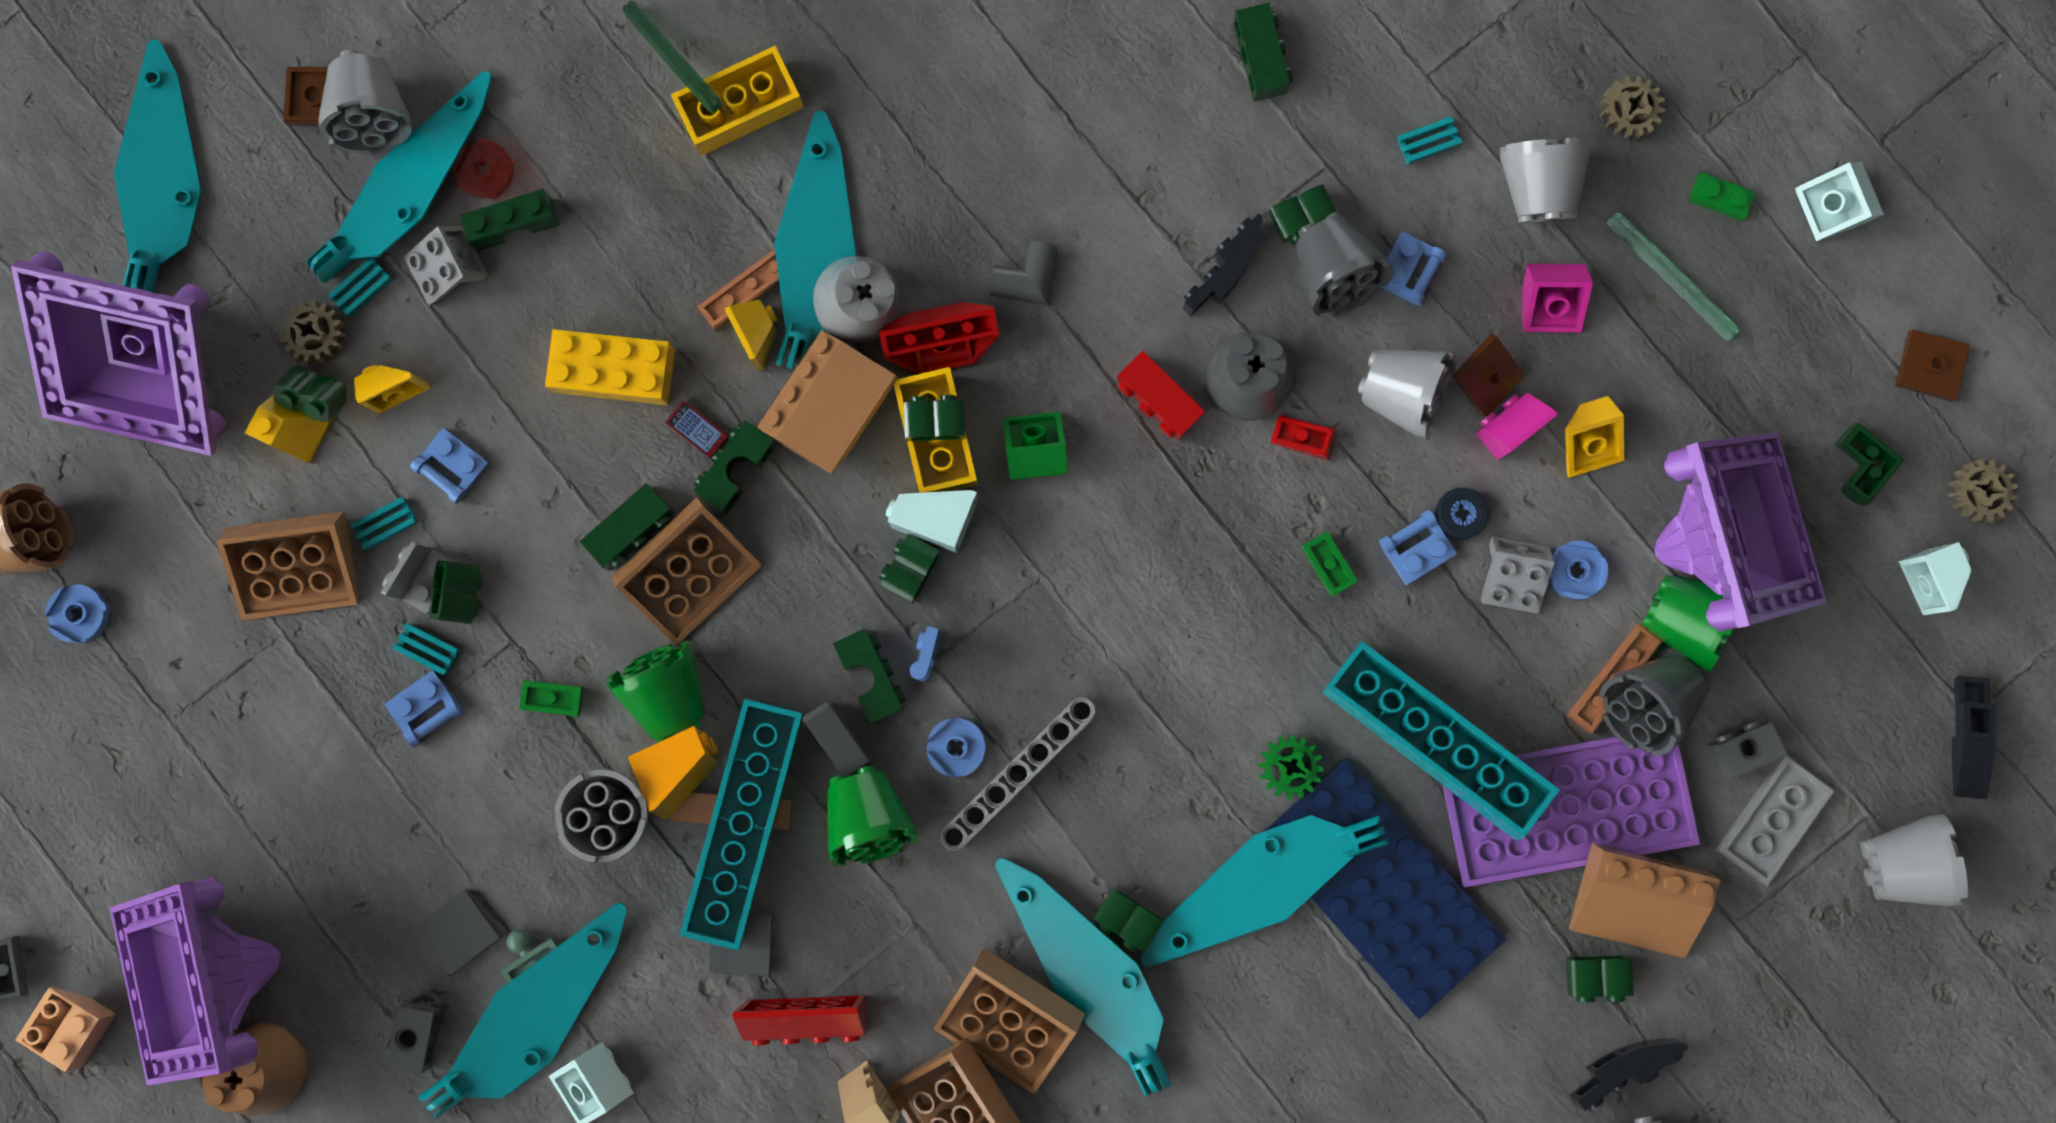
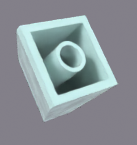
[886,490,978,553]

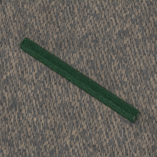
[622,1,723,114]
[1607,212,1741,342]

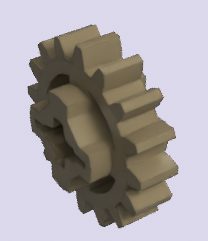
[1599,75,1666,140]
[278,300,346,364]
[1948,459,2019,523]

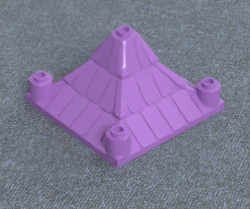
[11,251,227,456]
[1654,432,1827,631]
[110,877,281,1086]

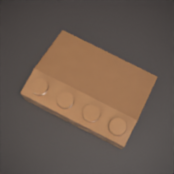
[757,330,899,476]
[611,497,762,646]
[216,511,359,621]
[1569,843,1721,958]
[933,948,1085,1094]
[886,1037,1021,1123]

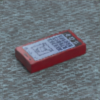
[665,400,729,460]

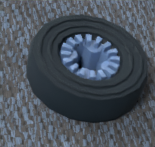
[1435,488,1489,540]

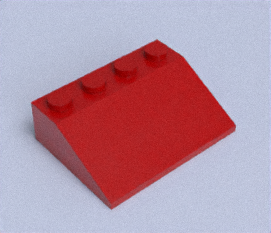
[733,995,867,1045]

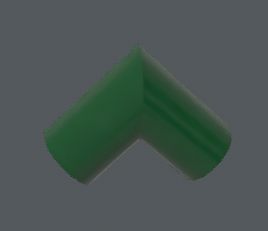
[1835,423,1905,505]

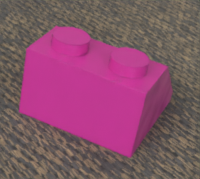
[1522,264,1593,333]
[1476,392,1558,460]

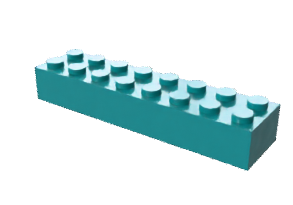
[1322,641,1560,841]
[679,699,804,951]

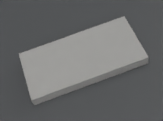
[1715,755,1835,887]

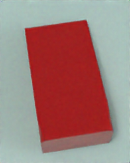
[1270,415,1337,461]

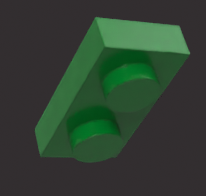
[1688,172,1755,221]
[1301,531,1358,597]
[519,680,584,717]

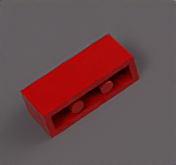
[1117,350,1205,441]

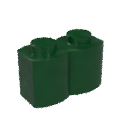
[1269,184,1336,245]
[273,366,346,422]
[904,395,965,441]
[879,534,941,604]
[429,560,483,624]
[1093,887,1163,953]
[1566,955,1634,1003]

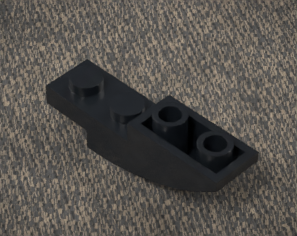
[1183,214,1263,317]
[1952,676,1996,800]
[1569,1038,1688,1111]

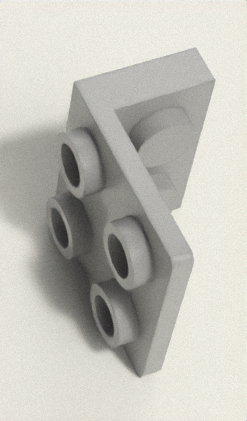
[405,226,488,305]
[1480,536,1555,613]
[381,541,455,614]

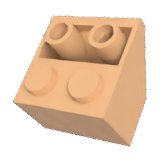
[15,987,117,1072]

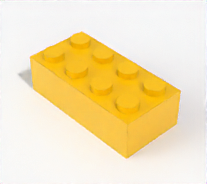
[670,46,804,156]
[545,329,675,405]
[894,367,978,493]

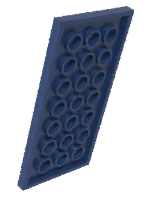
[1262,758,1507,1020]

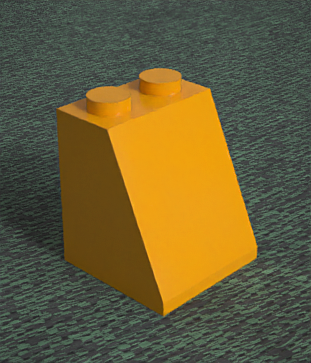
[628,726,719,820]

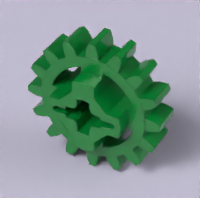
[1257,735,1323,800]

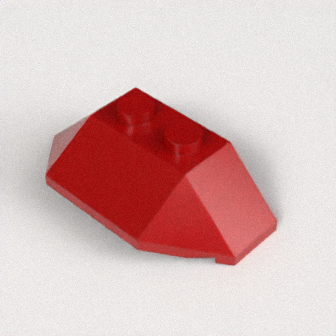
[878,302,999,375]

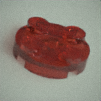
[453,139,514,199]

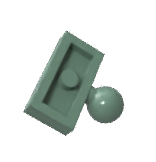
[500,929,559,983]

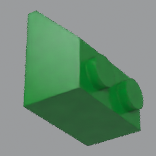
[1003,411,1068,480]

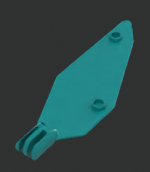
[114,39,202,293]
[306,71,492,283]
[774,111,856,370]
[1140,815,1390,967]
[995,858,1172,1097]
[418,903,627,1120]

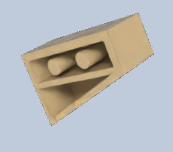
[837,1061,900,1123]

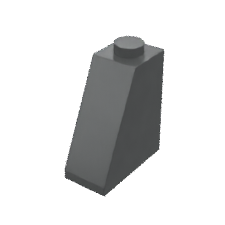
[802,701,872,777]

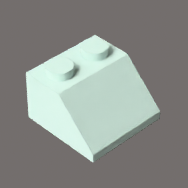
[1795,162,1884,241]
[1899,542,1972,615]
[549,1042,634,1123]

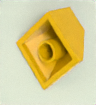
[724,299,778,372]
[354,365,431,414]
[245,395,337,463]
[1565,396,1625,478]

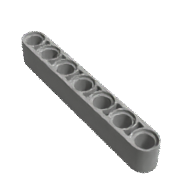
[940,697,1095,851]

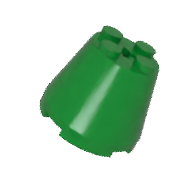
[1642,574,1733,673]
[606,641,705,743]
[827,766,919,867]

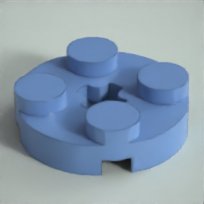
[1549,541,1608,600]
[45,584,112,643]
[927,718,986,777]

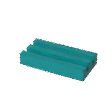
[1397,116,1462,165]
[328,258,393,318]
[350,497,418,551]
[392,623,461,676]

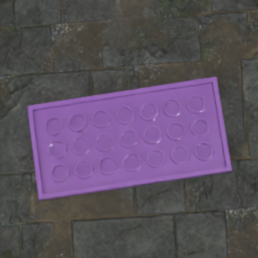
[1442,737,1700,887]

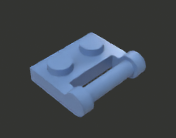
[1379,231,1448,306]
[410,428,491,504]
[1379,510,1457,585]
[910,626,942,682]
[384,670,464,747]

